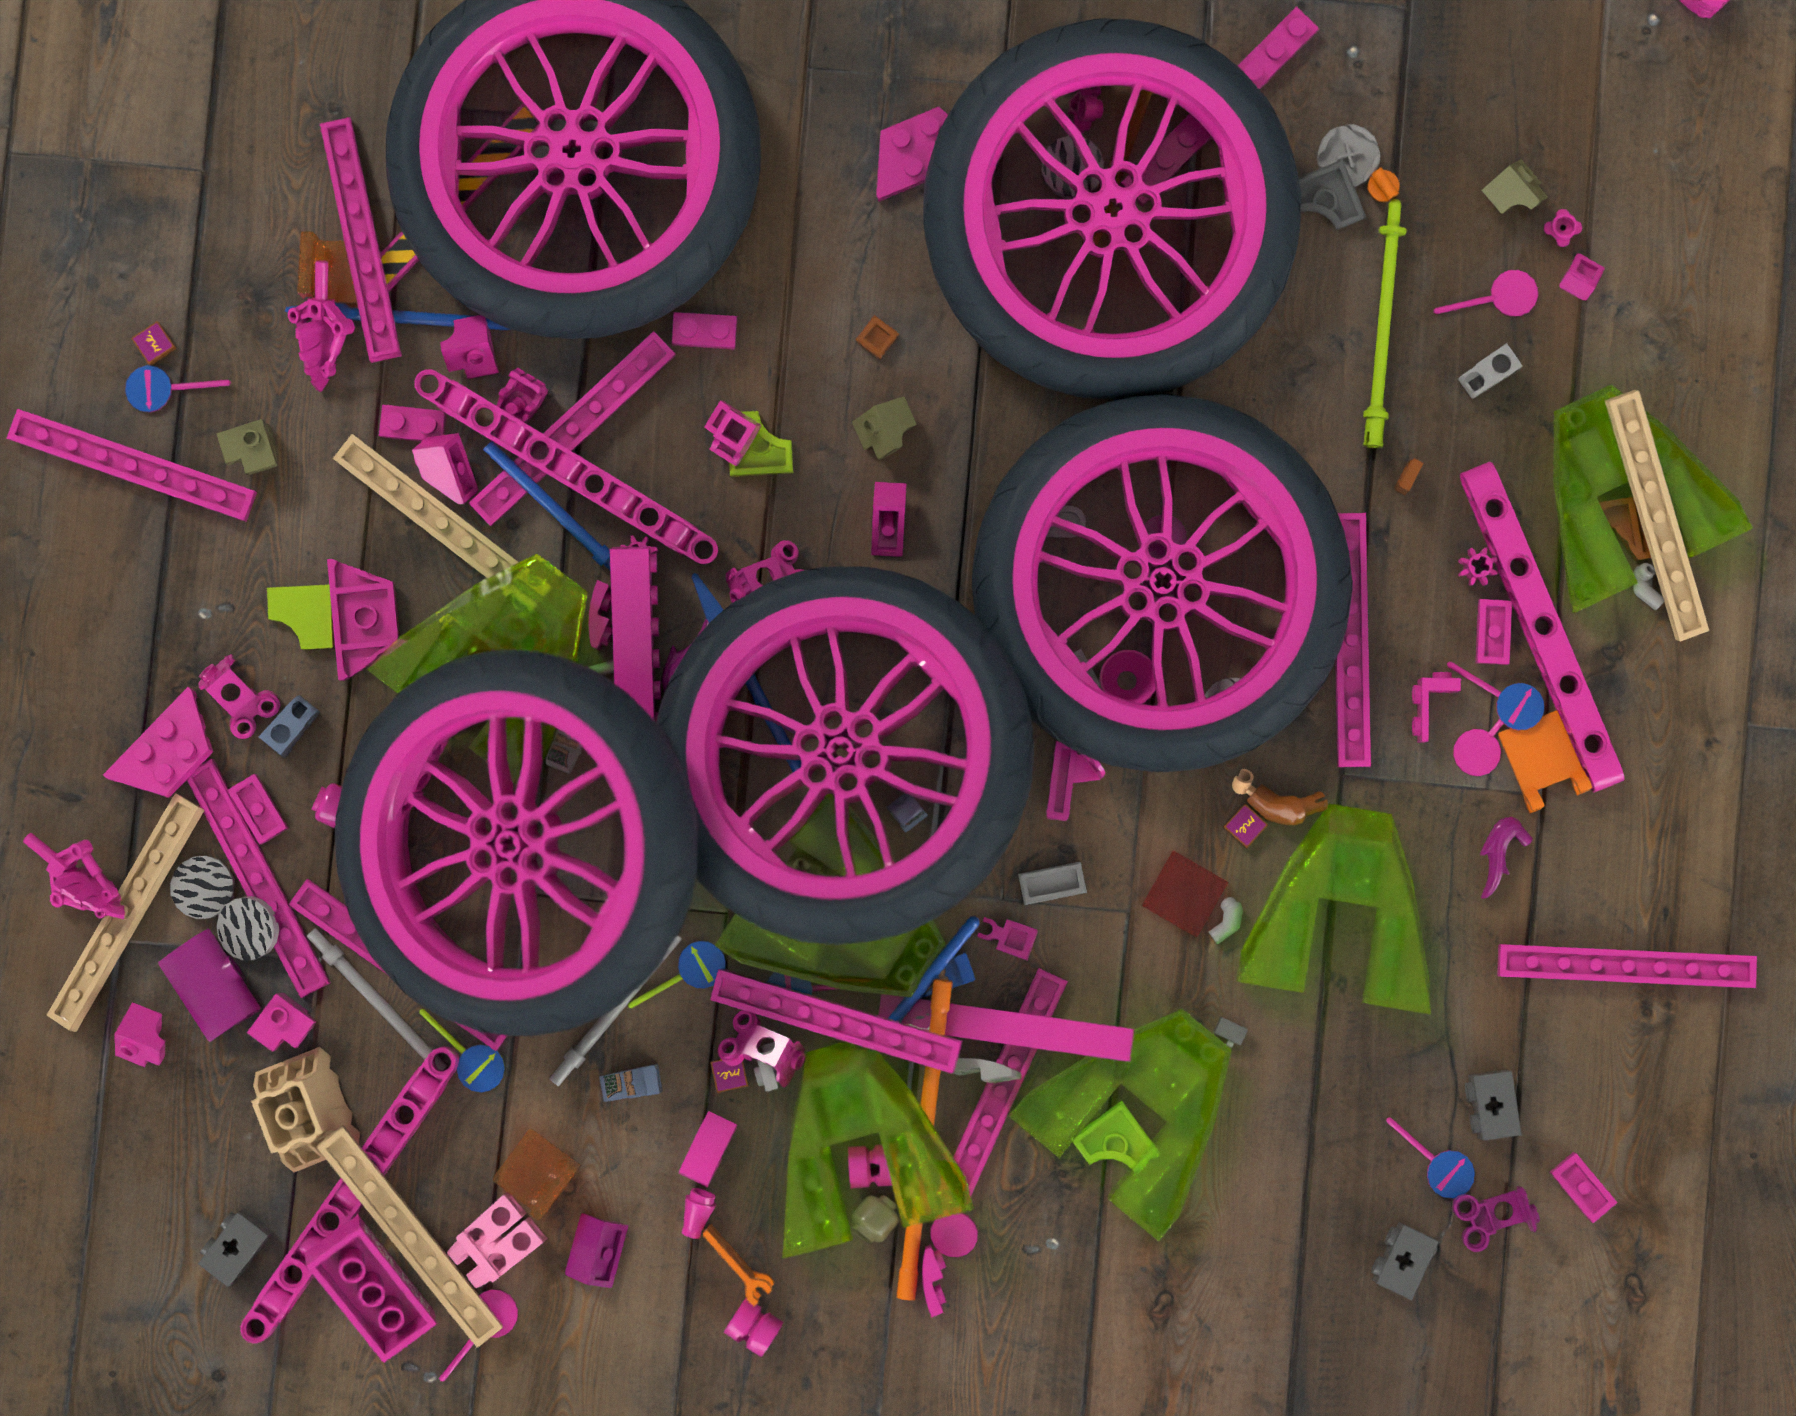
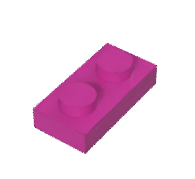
[672,312,737,349]
[379,405,447,442]
[1475,599,1512,665]
[227,774,289,845]
[1549,1152,1617,1223]

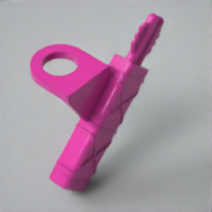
[1046,741,1106,821]

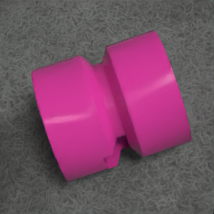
[848,1143,896,1188]
[723,1298,784,1357]

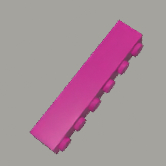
[610,546,661,723]

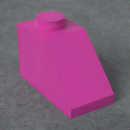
[412,433,479,504]
[871,482,907,557]

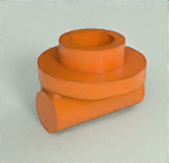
[1368,167,1400,202]

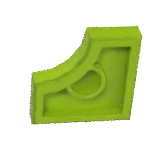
[729,411,793,477]
[267,585,335,650]
[1070,1100,1160,1172]

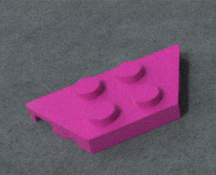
[876,107,948,202]
[327,559,401,681]
[103,687,213,798]

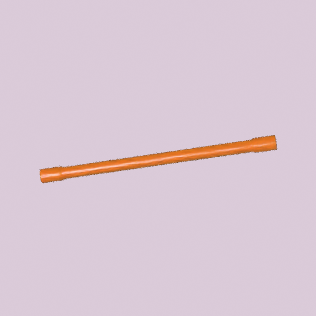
[896,979,953,1300]

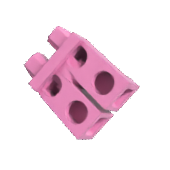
[447,1191,548,1289]

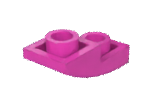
[588,580,613,651]
[679,1111,737,1188]
[923,1244,947,1318]

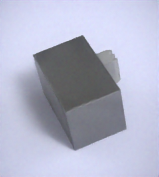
[1213,1017,1248,1048]

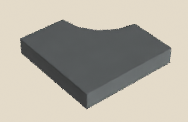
[1299,159,1366,230]

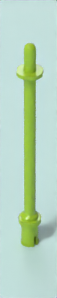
[1363,199,1407,448]

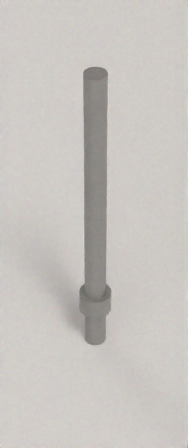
[307,928,447,1070]
[549,935,682,1086]

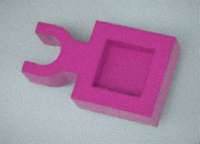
[977,917,1038,961]

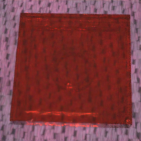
[1141,851,1228,938]

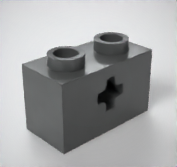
[1465,1069,1522,1141]
[198,1209,274,1287]
[1371,1222,1439,1300]

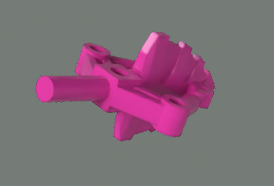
[288,260,355,392]
[23,833,125,919]

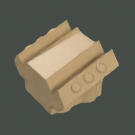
[251,1047,360,1172]

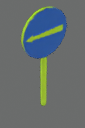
[628,941,726,1008]
[419,1009,505,1092]

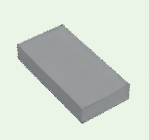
[1018,862,1087,905]

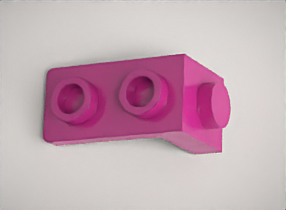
[1412,672,1461,743]

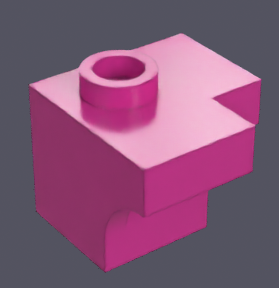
[440,315,498,379]
[704,400,762,466]
[247,993,317,1052]
[115,1002,165,1067]

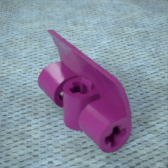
[158,929,261,1042]

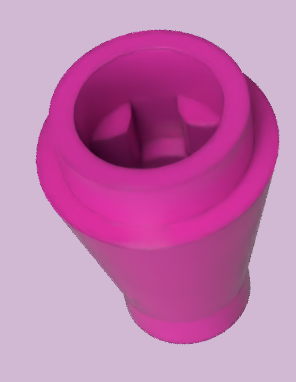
[681,1188,716,1239]

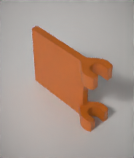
[1498,710,1592,814]
[702,1224,774,1306]

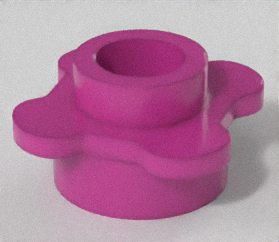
[1544,209,1582,247]

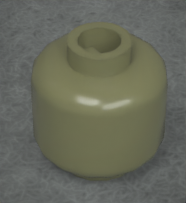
[851,1195,898,1244]

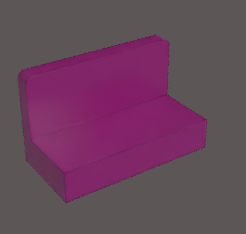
[565,1213,628,1288]

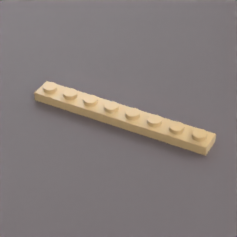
[1605,390,1709,641]
[333,434,553,613]
[47,793,204,1032]
[317,1125,503,1348]

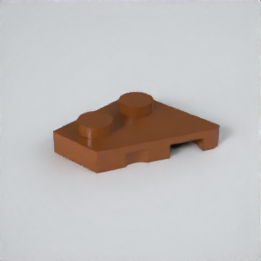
[1596,497,1652,561]

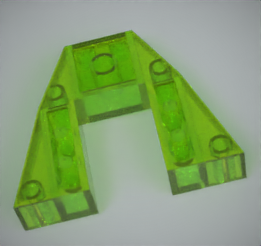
[1553,384,1753,614]
[367,553,588,785]
[714,793,946,997]
[1236,803,1431,1014]
[1008,1009,1232,1241]
[782,1042,974,1259]

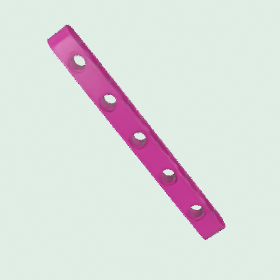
[414,369,718,564]
[1460,461,1625,793]
[240,1046,460,1343]

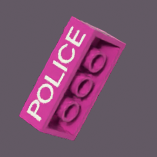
[305,1215,437,1363]

